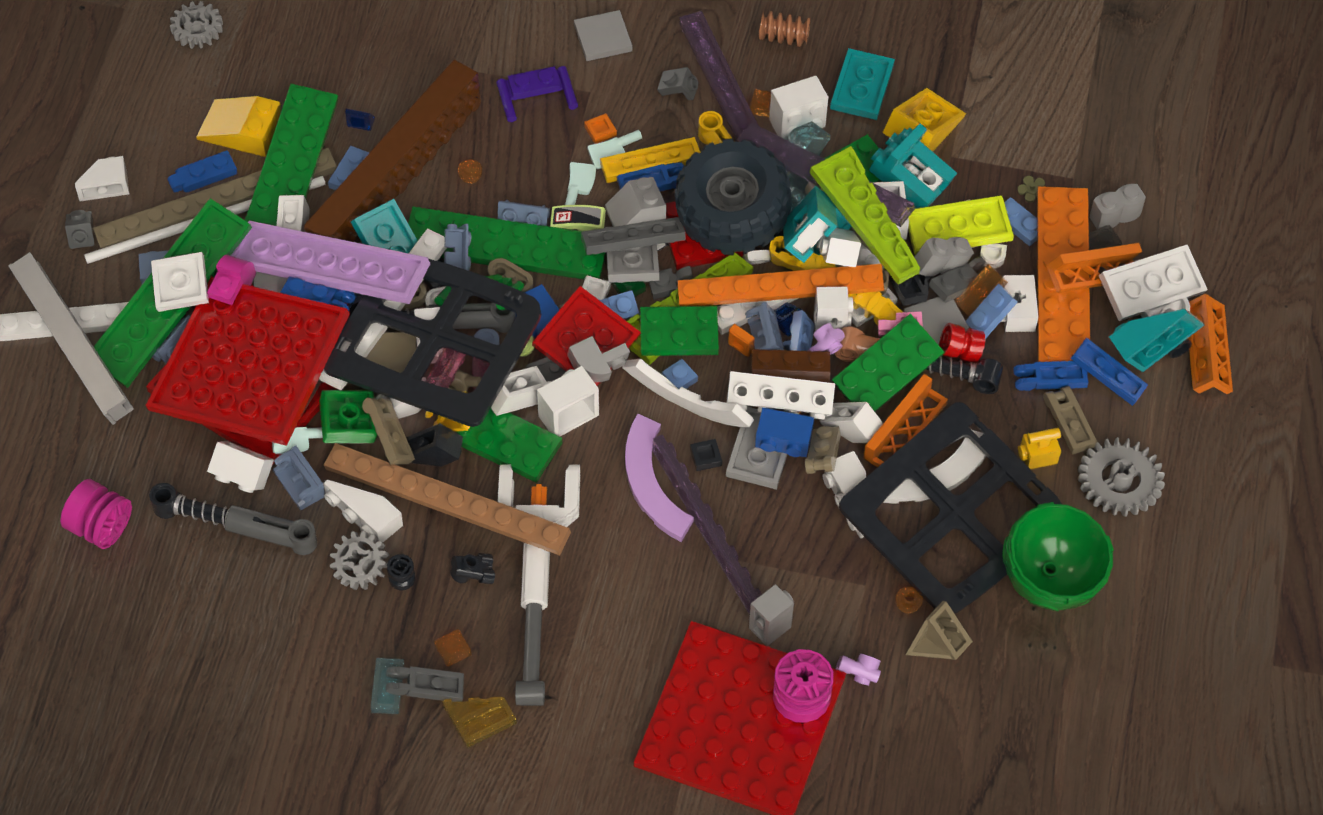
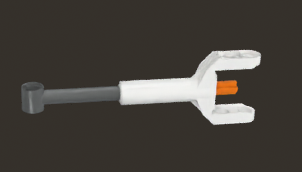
[498,464,580,706]

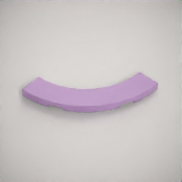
[625,414,694,542]

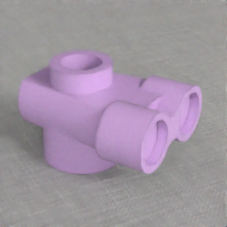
[808,323,845,355]
[836,653,881,686]

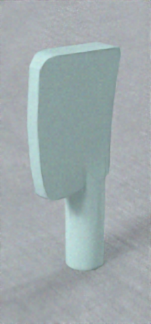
[587,130,642,169]
[565,162,596,205]
[272,427,323,454]

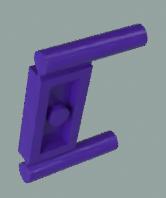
[496,66,578,122]

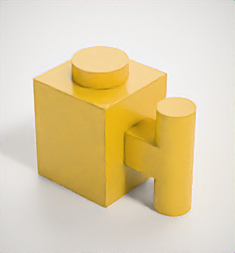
[1018,428,1061,469]

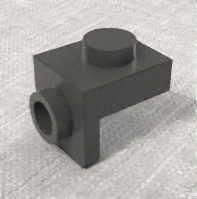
[657,67,699,101]
[65,210,94,249]

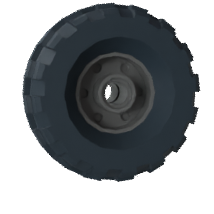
[675,138,792,255]

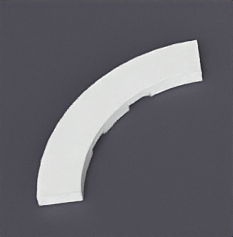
[622,359,754,427]
[883,430,986,504]

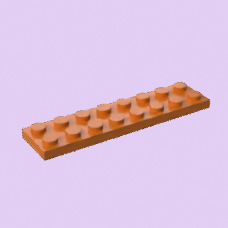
[1037,186,1090,362]

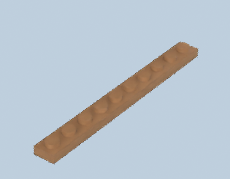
[324,443,571,556]

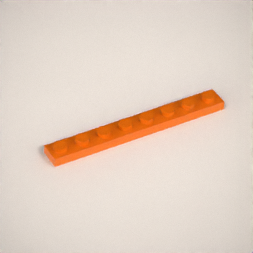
[678,264,884,307]

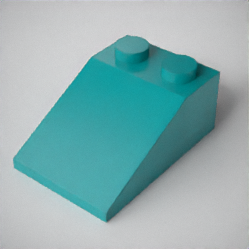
[1109,309,1204,372]

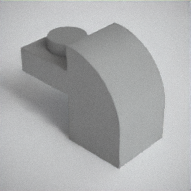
[567,336,630,382]

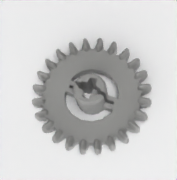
[1078,437,1165,516]

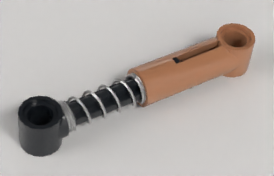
[835,326,1003,394]

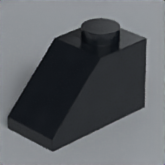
[406,423,463,467]

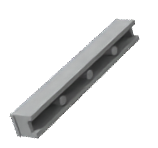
[8,252,134,425]

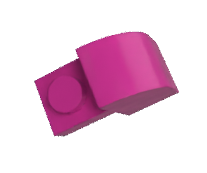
[207,255,257,305]

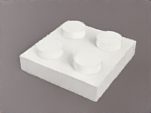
[151,252,209,312]

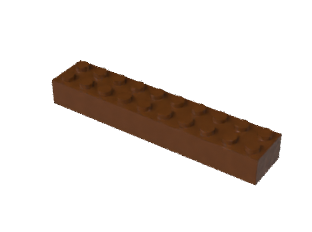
[304,60,481,243]

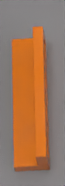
[1047,243,1142,293]
[1188,294,1233,394]
[863,374,948,468]

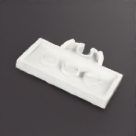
[1099,245,1208,321]

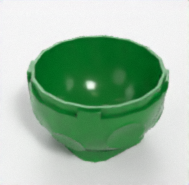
[1003,502,1114,611]

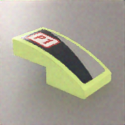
[550,205,606,231]

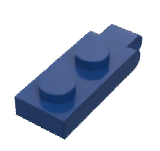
[167,150,238,192]

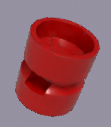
[939,323,985,363]

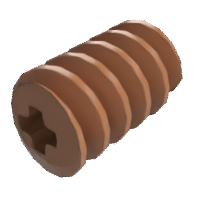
[759,11,811,47]

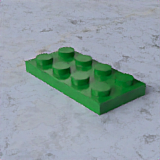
[832,313,945,412]
[454,408,562,483]

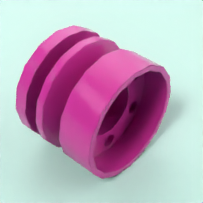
[60,479,132,549]
[773,649,833,723]

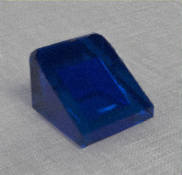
[345,109,375,131]
[774,302,802,336]

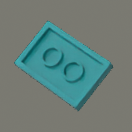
[830,48,895,120]
[351,199,418,254]

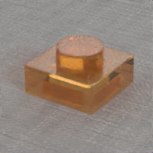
[749,89,771,117]
[434,629,472,667]

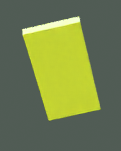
[908,196,1014,256]

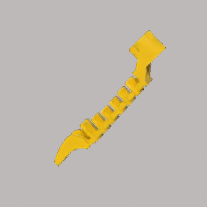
[769,236,903,325]

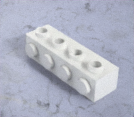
[726,372,835,420]

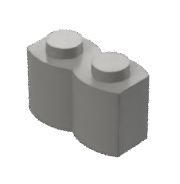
[1089,184,1146,231]
[914,237,974,276]

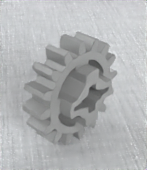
[170,1,223,49]
[330,531,389,590]

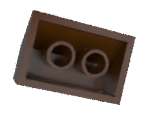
[751,349,830,410]

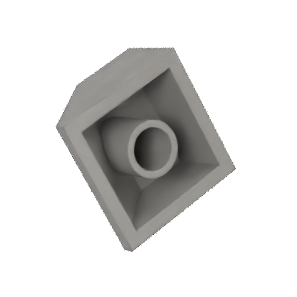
[605,177,666,227]

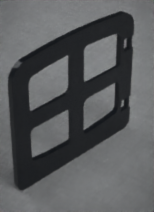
[324,259,542,427]
[839,402,1062,614]

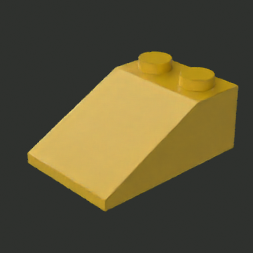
[883,88,966,152]
[197,96,282,157]

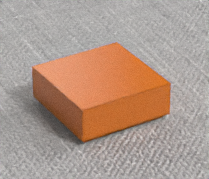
[584,113,617,144]
[728,324,755,357]

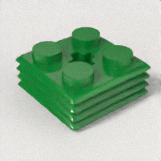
[319,390,377,443]

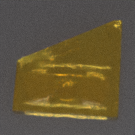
[443,697,517,748]

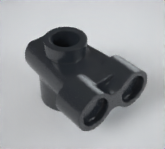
[450,553,495,584]

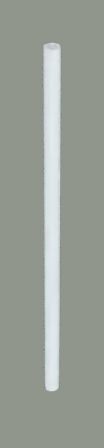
[84,176,326,264]

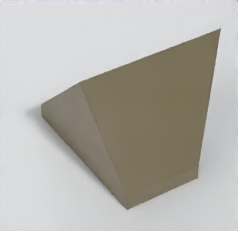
[905,601,973,660]

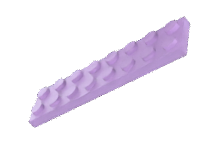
[231,221,430,304]

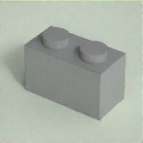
[749,584,794,646]

